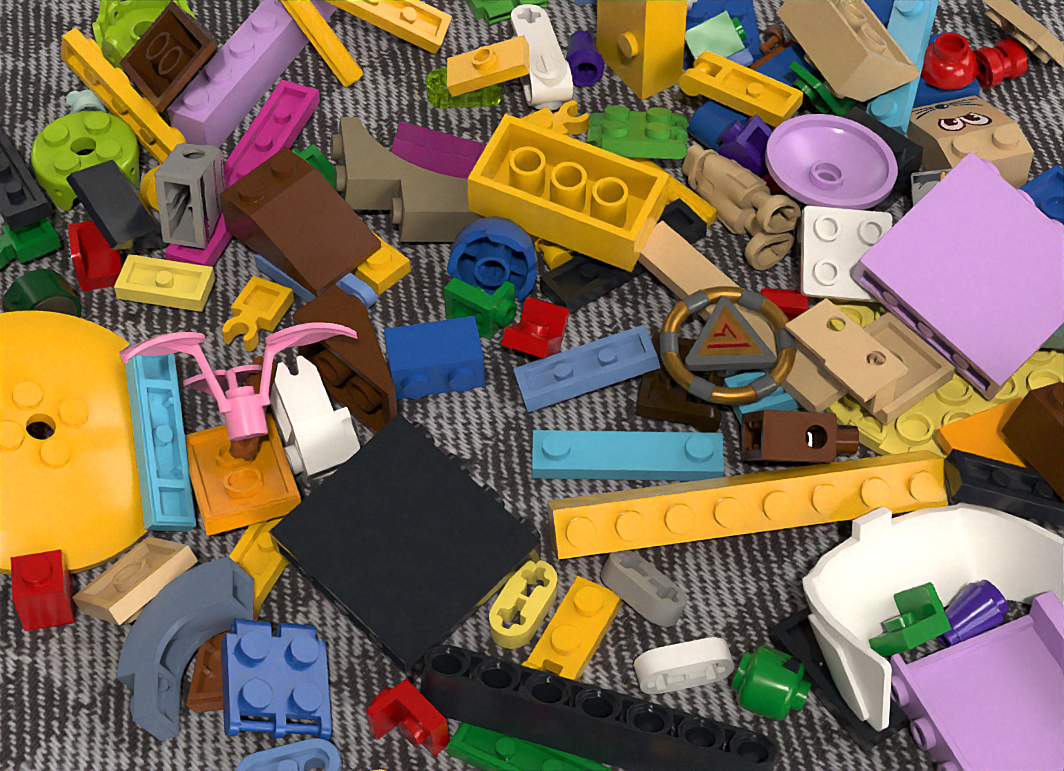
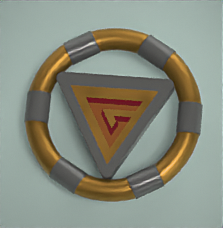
[659,286,797,405]

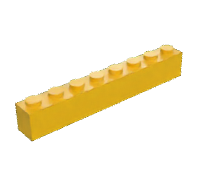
[547,450,948,559]

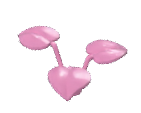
[119,322,358,441]

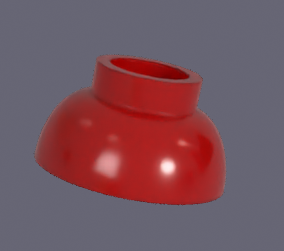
[920,32,978,89]

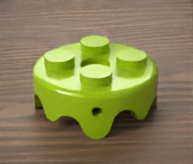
[92,0,195,72]
[30,111,141,211]

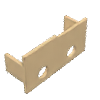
[785,298,910,415]

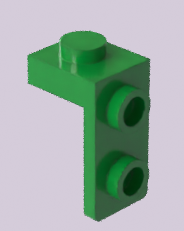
[788,61,859,117]

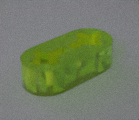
[425,68,504,109]

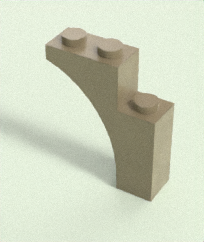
[330,117,485,242]

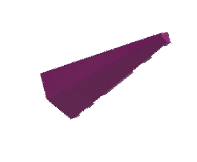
[391,120,487,179]

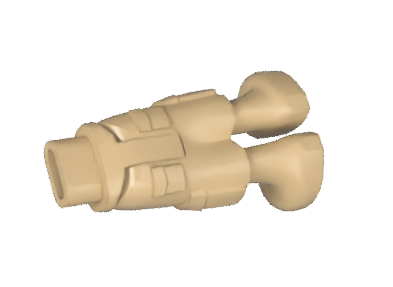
[682,144,802,271]

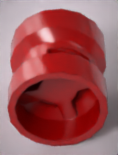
[973,37,1027,89]

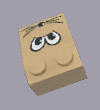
[906,95,1034,189]

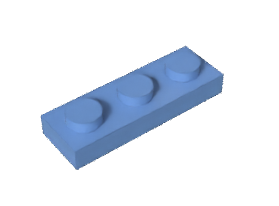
[513,324,660,412]

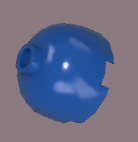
[447,216,538,301]

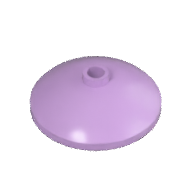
[765,114,898,210]

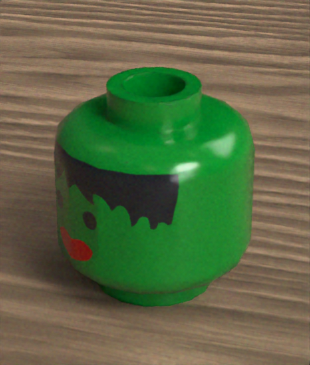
[730,645,812,722]

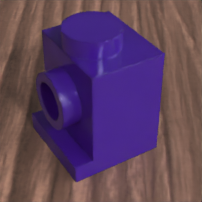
[716,114,773,178]

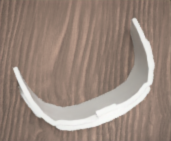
[802,502,1064,731]

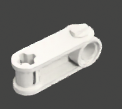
[511,4,573,111]

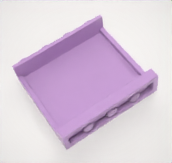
[852,151,1064,401]
[890,591,1064,771]

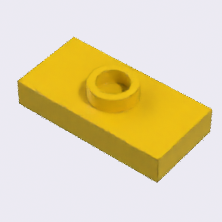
[447,35,530,97]

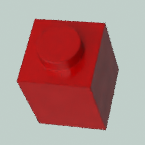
[10,549,75,631]

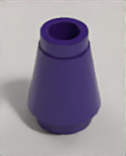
[565,30,605,86]
[936,579,1009,648]

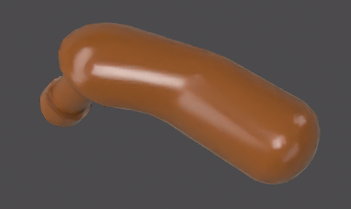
[759,24,785,54]

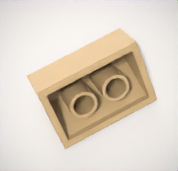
[776,0,921,102]

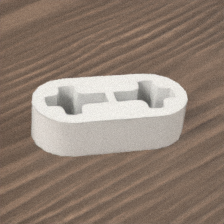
[633,637,735,694]

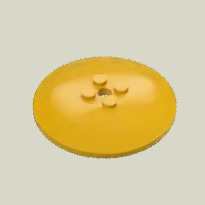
[0,311,151,575]

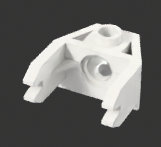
[270,355,360,484]

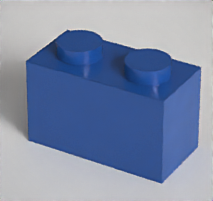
[384,316,485,400]

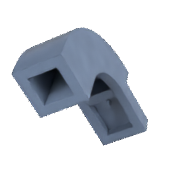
[117,556,253,741]

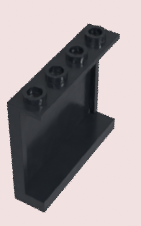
[269,413,541,683]

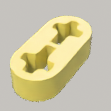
[489,560,558,649]

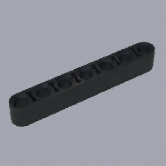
[420,645,777,771]

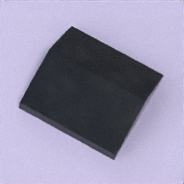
[66,160,170,250]

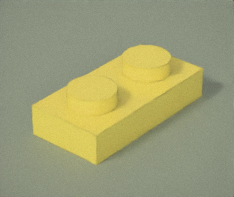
[114,254,215,312]

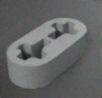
[600,550,687,627]

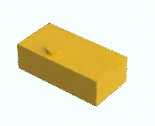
[596,0,687,100]
[467,113,670,272]

